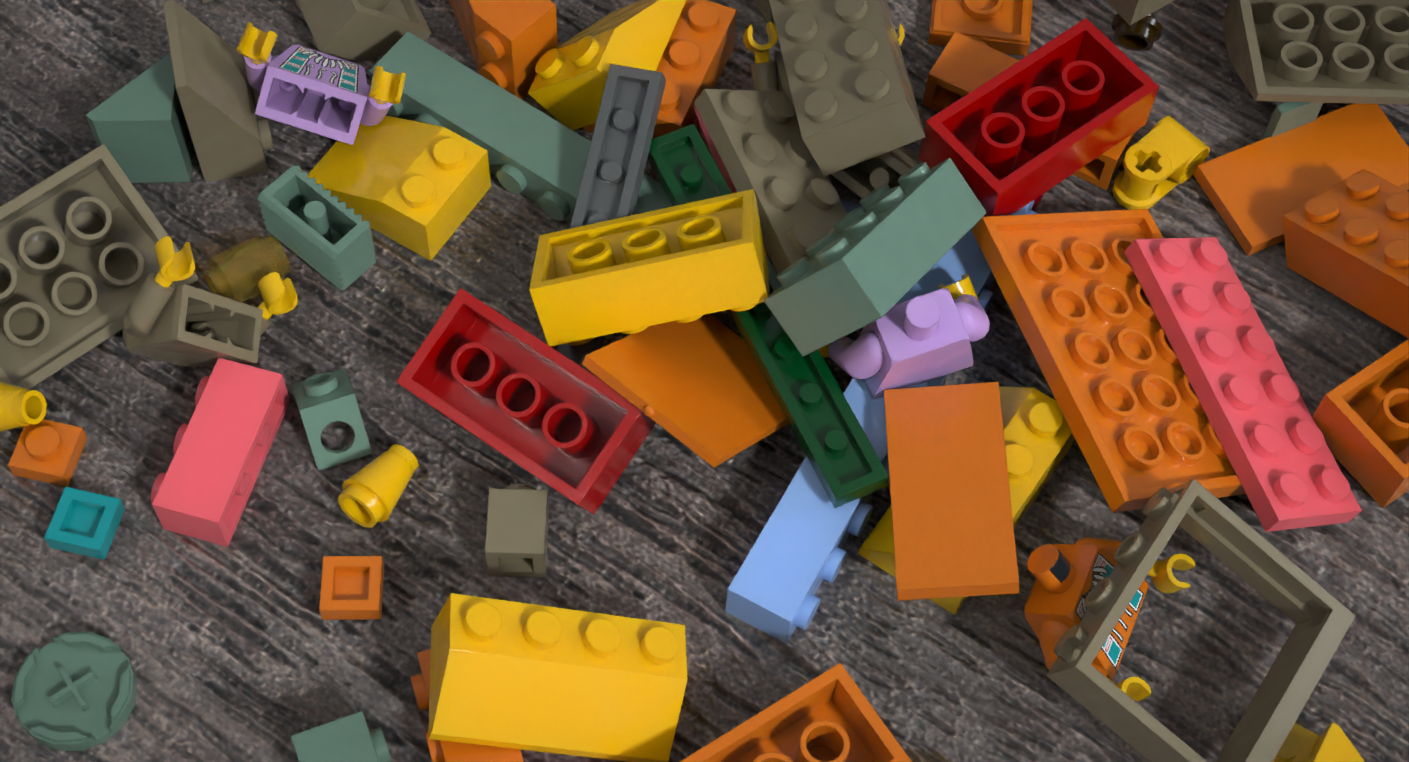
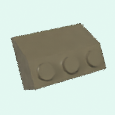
[295,0,432,62]

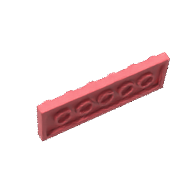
[1124,237,1362,532]

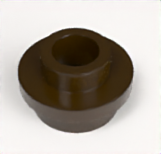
[1111,13,1163,51]

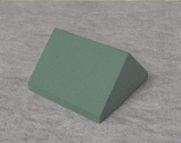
[86,53,194,183]

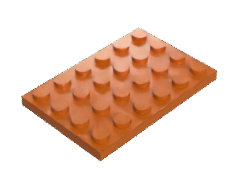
[971,209,1246,513]

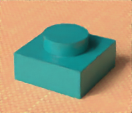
[44,487,125,560]

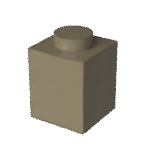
[485,484,549,577]

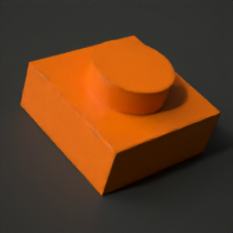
[8,419,87,487]
[319,556,384,620]

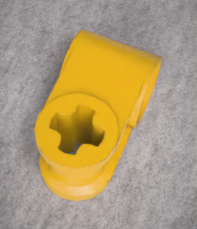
[1112,116,1210,210]

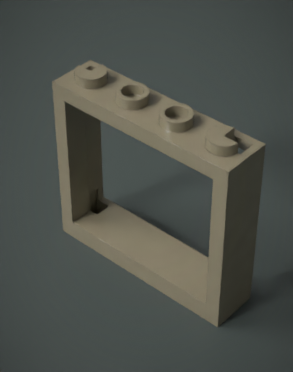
[1046,479,1356,762]

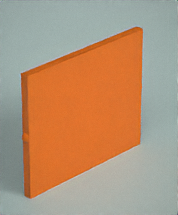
[582,314,789,468]

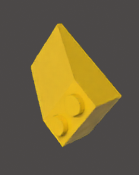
[528,0,686,130]
[308,116,491,261]

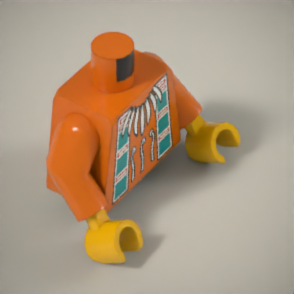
[1024,537,1195,701]

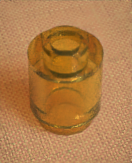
[204,234,291,302]

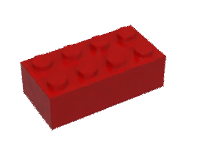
[918,18,1159,217]
[396,288,656,515]

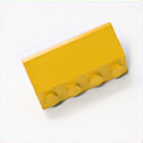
[529,189,769,347]
[858,386,1075,615]
[428,593,688,762]

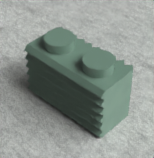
[257,166,376,290]

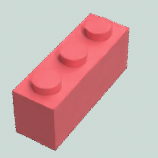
[151,357,290,547]

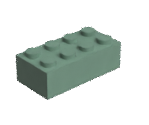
[764,158,987,356]

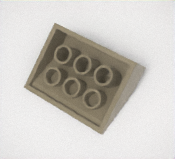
[1222,0,1409,105]
[0,144,199,389]

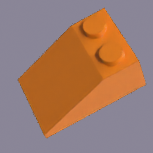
[449,0,558,100]

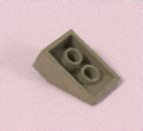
[162,0,274,183]

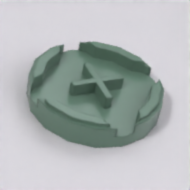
[11,632,138,752]

